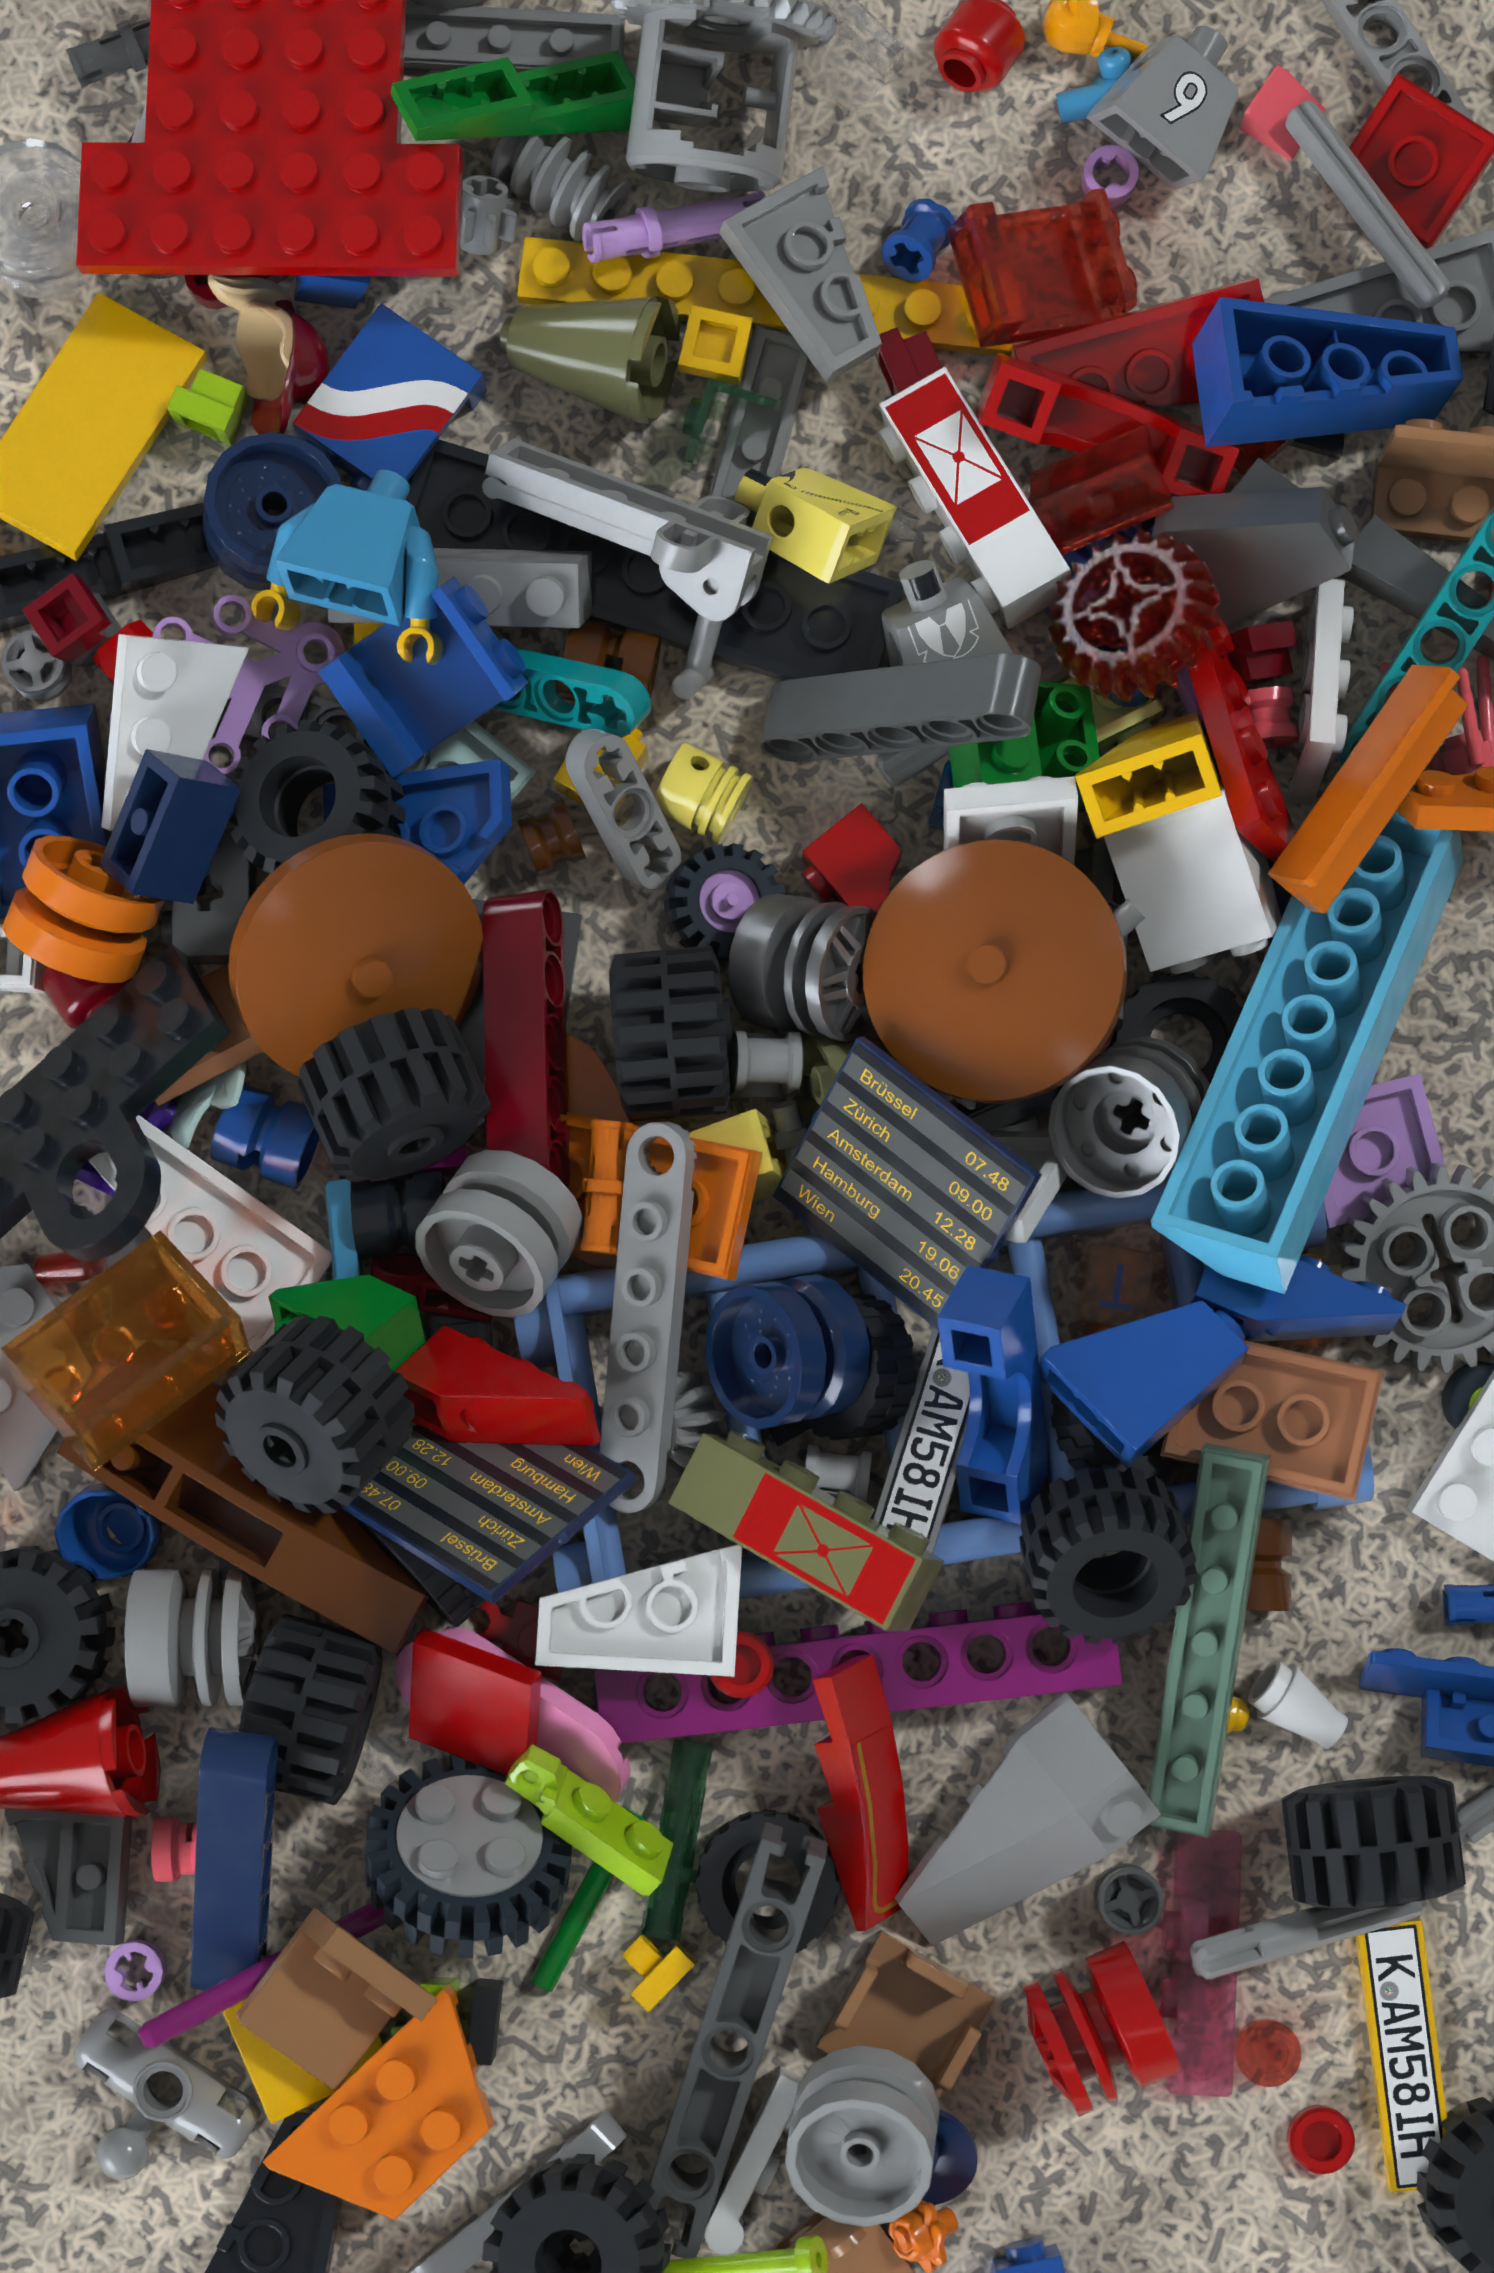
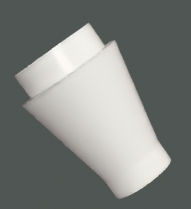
[1248,1660,1348,1749]

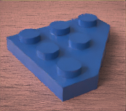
[323,759,512,885]

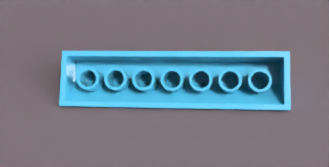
[1151,811,1464,1294]

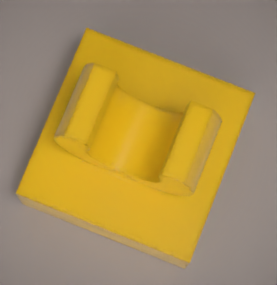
[678,305,753,385]
[622,1933,698,2013]

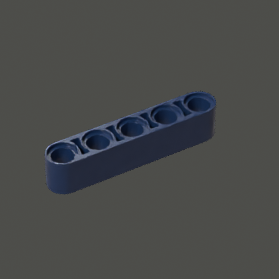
[190,1727,278,1991]

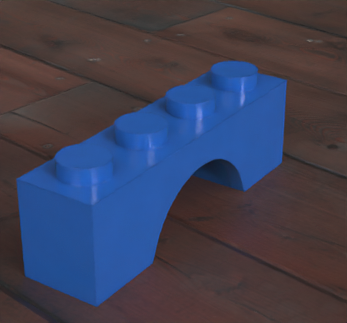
[937,1265,1050,1525]

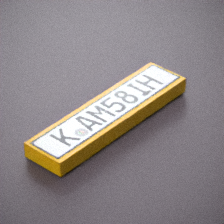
[1356,1918,1448,2193]

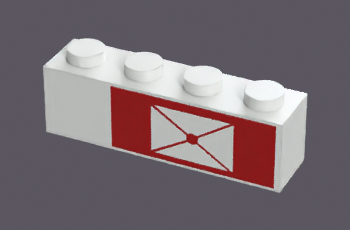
[877,367,1074,629]

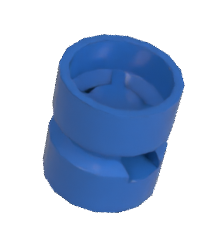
[210,1083,320,1189]

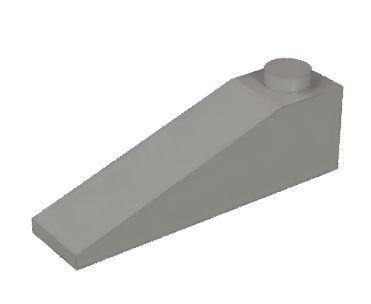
[895,1692,1161,1946]

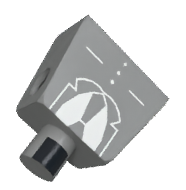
[881,560,1013,667]

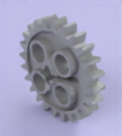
[1335,1162,1494,1373]

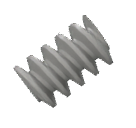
[490,135,632,242]

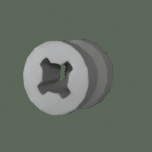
[1,630,72,701]

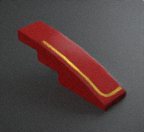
[812,1654,909,1932]

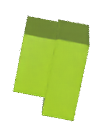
[167,368,250,446]

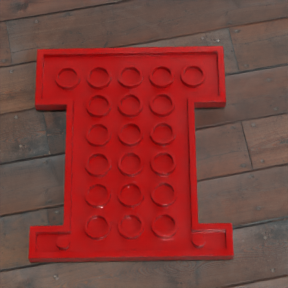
[76,0,463,277]

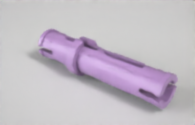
[582,191,766,263]

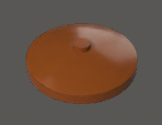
[228,834,483,1077]
[863,840,1127,1104]

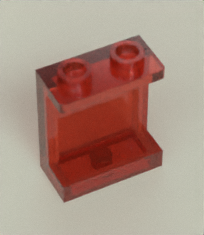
[947,188,1137,348]

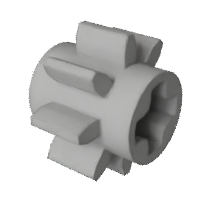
[460,175,521,255]

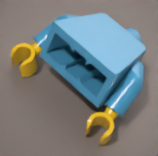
[251,470,443,665]

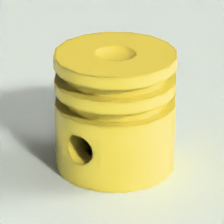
[654,742,753,844]

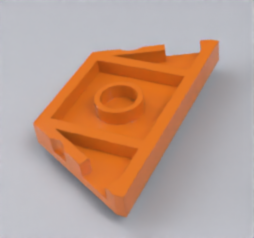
[262,1984,495,2220]

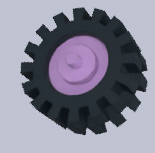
[664,843,786,961]

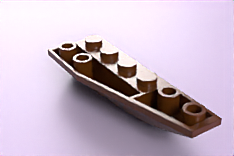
[57,1343,430,1653]

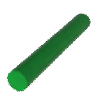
[529,1806,645,1992]

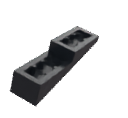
[0,502,218,633]

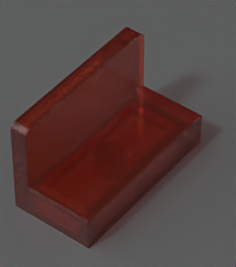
[1030,425,1174,555]

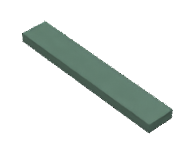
[1148,1443,1271,1838]

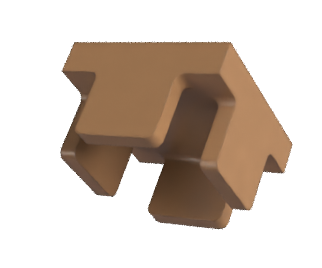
[816,1930,995,2100]

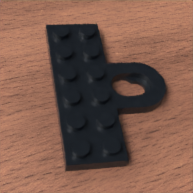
[0,944,231,1261]

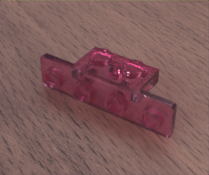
[1159,1829,1242,2097]

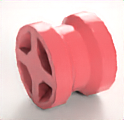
[1248,686,1299,749]

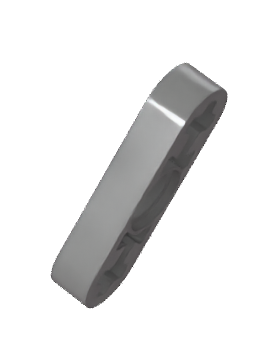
[566,728,681,890]

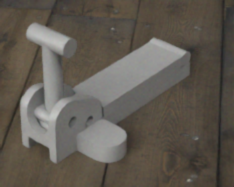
[482,438,773,699]

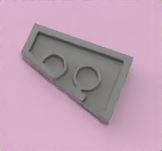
[718,166,882,383]

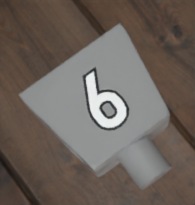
[1086,25,1238,189]

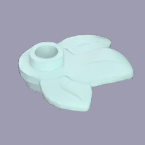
[164,1061,246,1149]

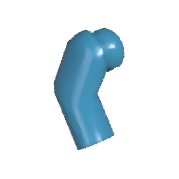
[1056,47,1131,124]

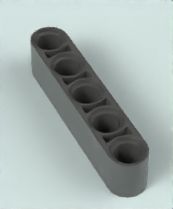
[760,653,1042,762]

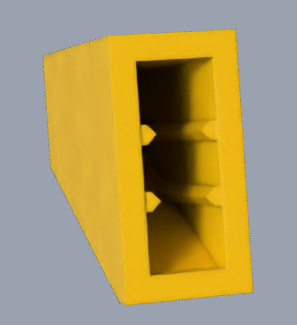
[1075,711,1222,839]

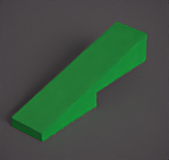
[391,50,636,141]

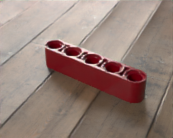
[482,889,570,1188]

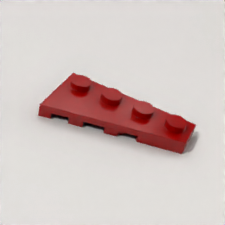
[1013,277,1264,406]
[1171,600,1296,864]

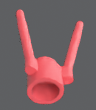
[1379,655,1494,775]

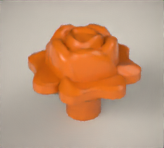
[888,2199,958,2273]

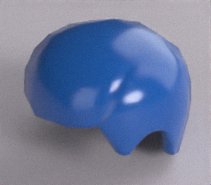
[54,1483,162,1580]

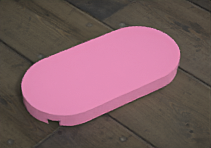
[395,1626,631,1803]

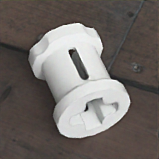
[805,1444,873,1502]

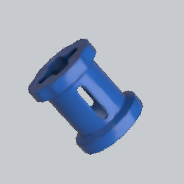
[881,198,957,282]

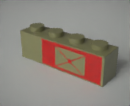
[668,1429,944,1632]

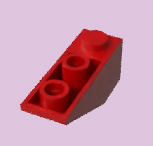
[394,1325,601,1446]

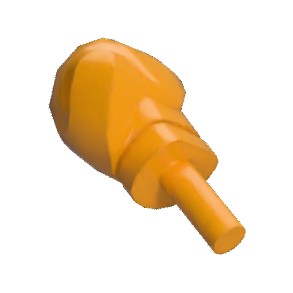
[1042,0,1148,58]

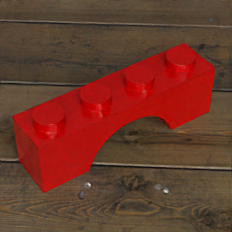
[975,352,1240,496]
[801,803,902,912]

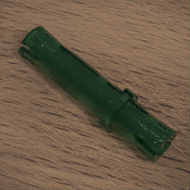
[640,1738,714,1941]

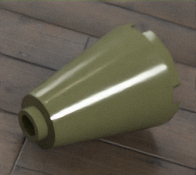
[500,296,680,424]

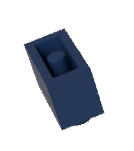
[99,749,241,904]

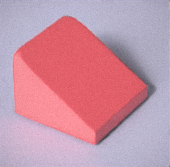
[1239,65,1325,161]

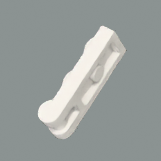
[704,2066,803,2255]

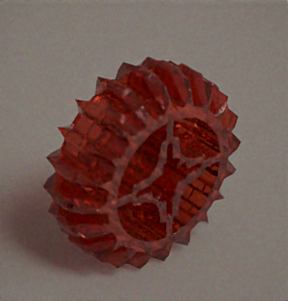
[1047,529,1222,703]

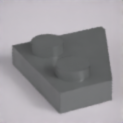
[5,1809,132,1946]

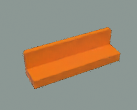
[1268,665,1469,914]

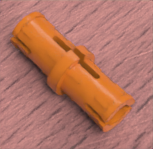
[580,1120,633,1254]

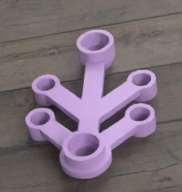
[109,595,346,776]

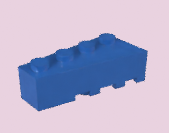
[1192,297,1464,448]

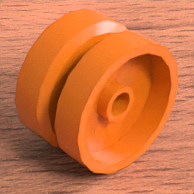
[2,835,165,983]

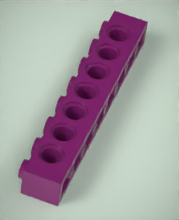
[594,1602,1123,1744]

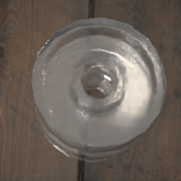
[0,138,98,300]

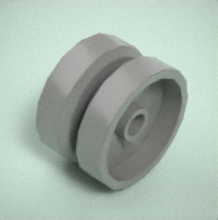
[416,1150,584,1318]
[785,2045,940,2227]

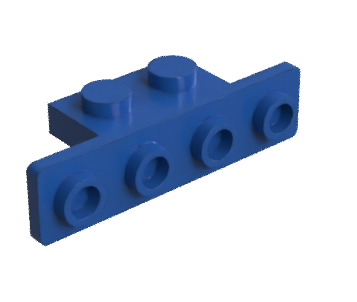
[1359,1648,1494,1767]

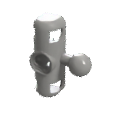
[74,2009,259,2180]

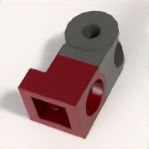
[22,573,121,667]

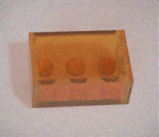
[1,1230,251,1472]

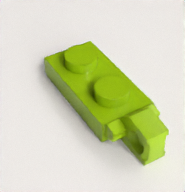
[505,1744,674,1896]

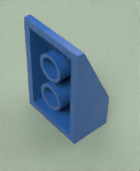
[0,703,112,919]

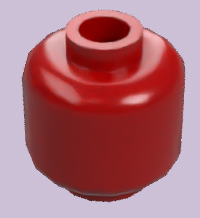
[934,0,1025,92]

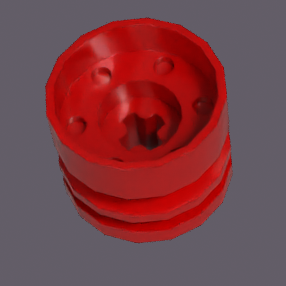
[1022,1941,1182,2117]

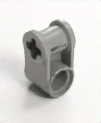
[729,1031,803,1103]

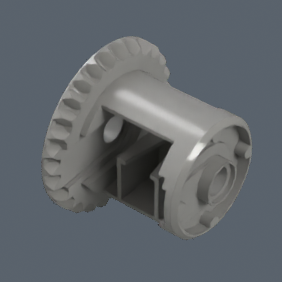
[610,0,837,192]

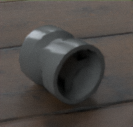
[1093,1863,1165,1935]

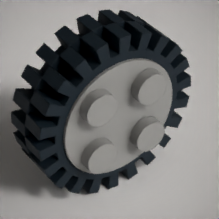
[365,1754,572,1958]

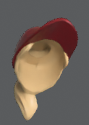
[208,275,329,435]

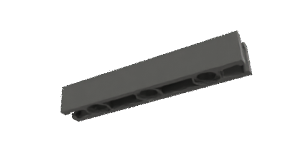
[649,1822,828,2259]

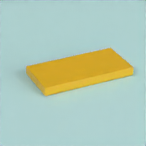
[0,292,207,561]

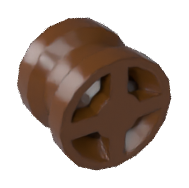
[516,800,586,877]

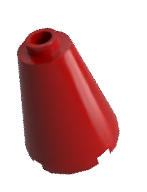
[0,1685,161,1818]

